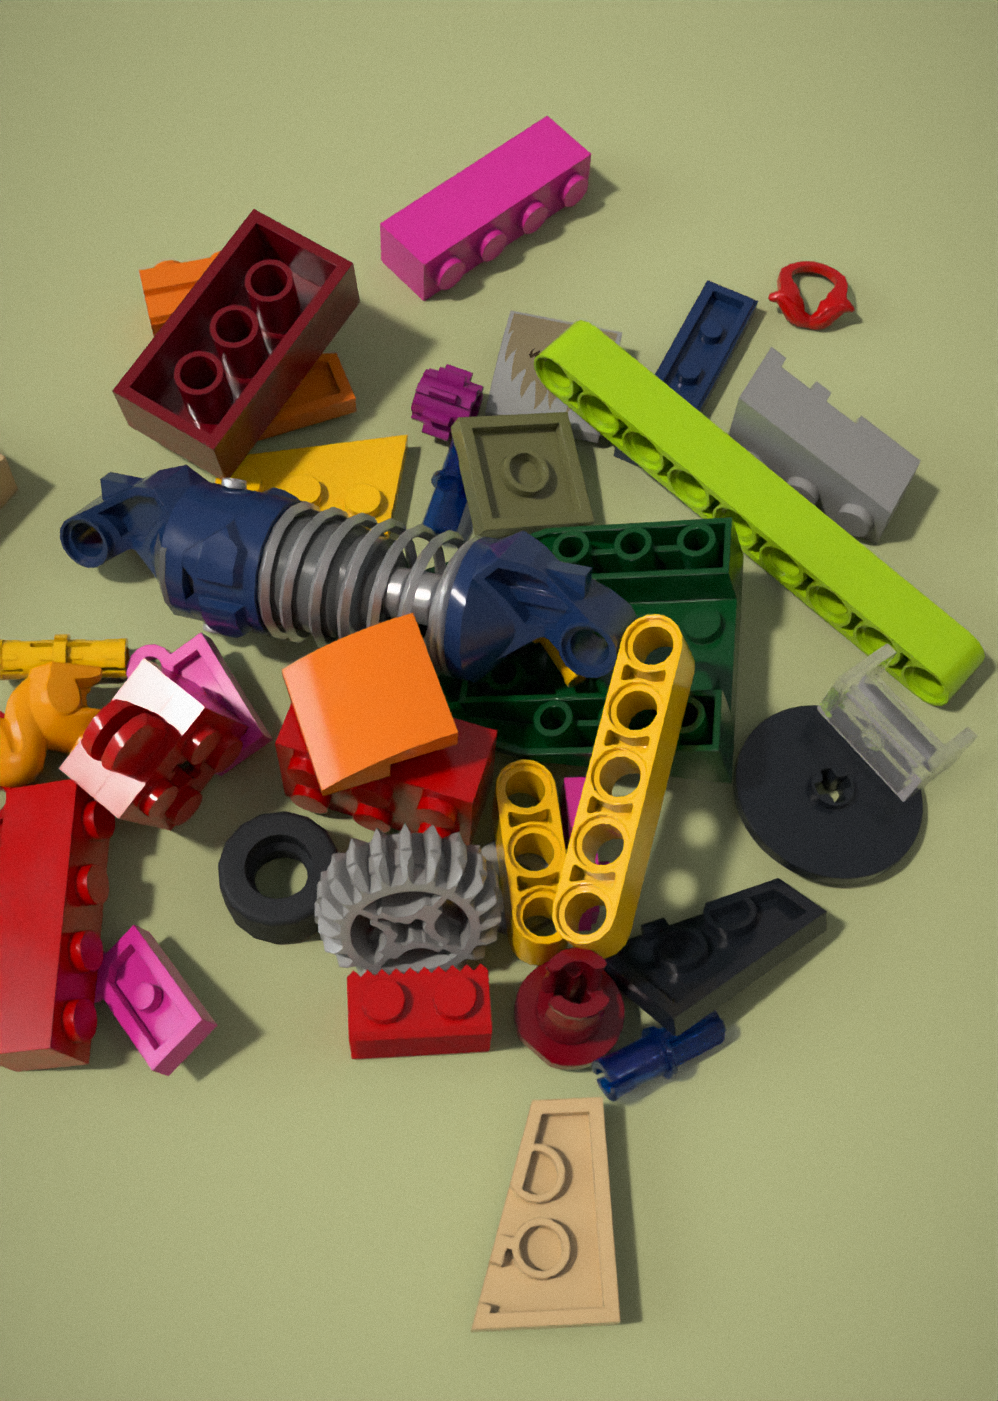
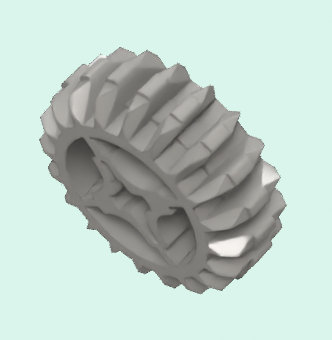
[315,823,503,976]

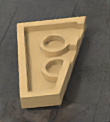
[470,1097,621,1333]

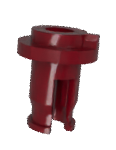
[514,947,625,1070]

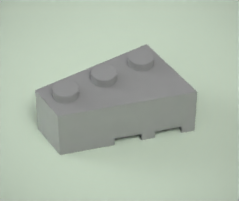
[728,347,921,545]

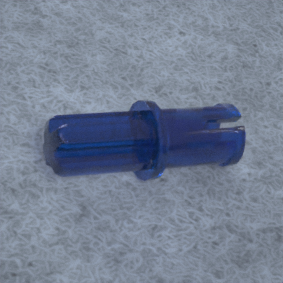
[422,437,467,536]
[592,1010,727,1102]

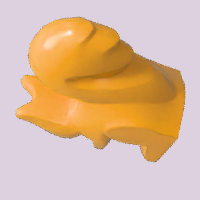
[0,662,103,787]

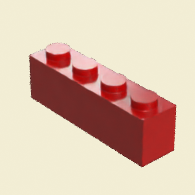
[0,779,115,1072]

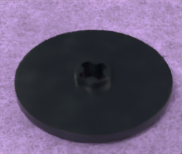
[733,705,923,884]

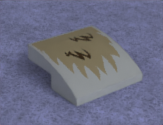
[485,311,622,443]

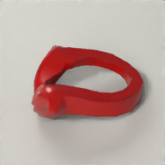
[768,261,855,330]

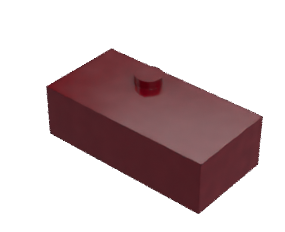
[112,209,360,480]

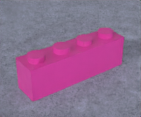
[380,116,591,301]

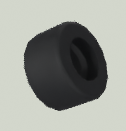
[218,811,338,944]

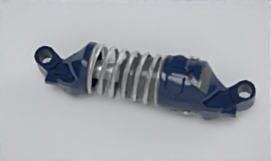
[60,465,637,683]

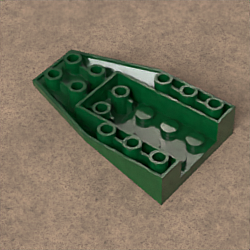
[417,517,744,784]

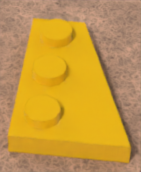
[215,435,408,538]

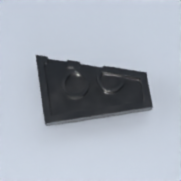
[604,878,827,1037]

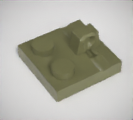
[451,412,594,538]

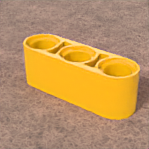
[492,759,568,966]

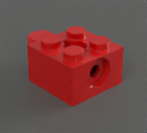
[59,658,249,831]

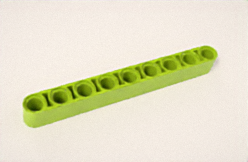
[534,320,985,706]

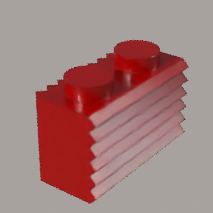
[347,963,492,1059]

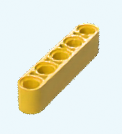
[552,614,695,959]

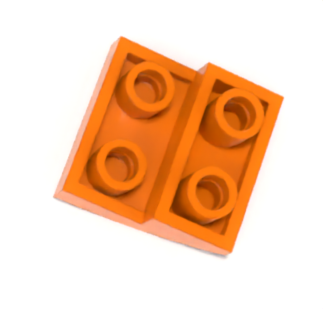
[282,613,458,796]

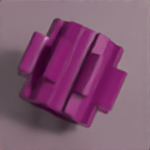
[411,364,484,442]

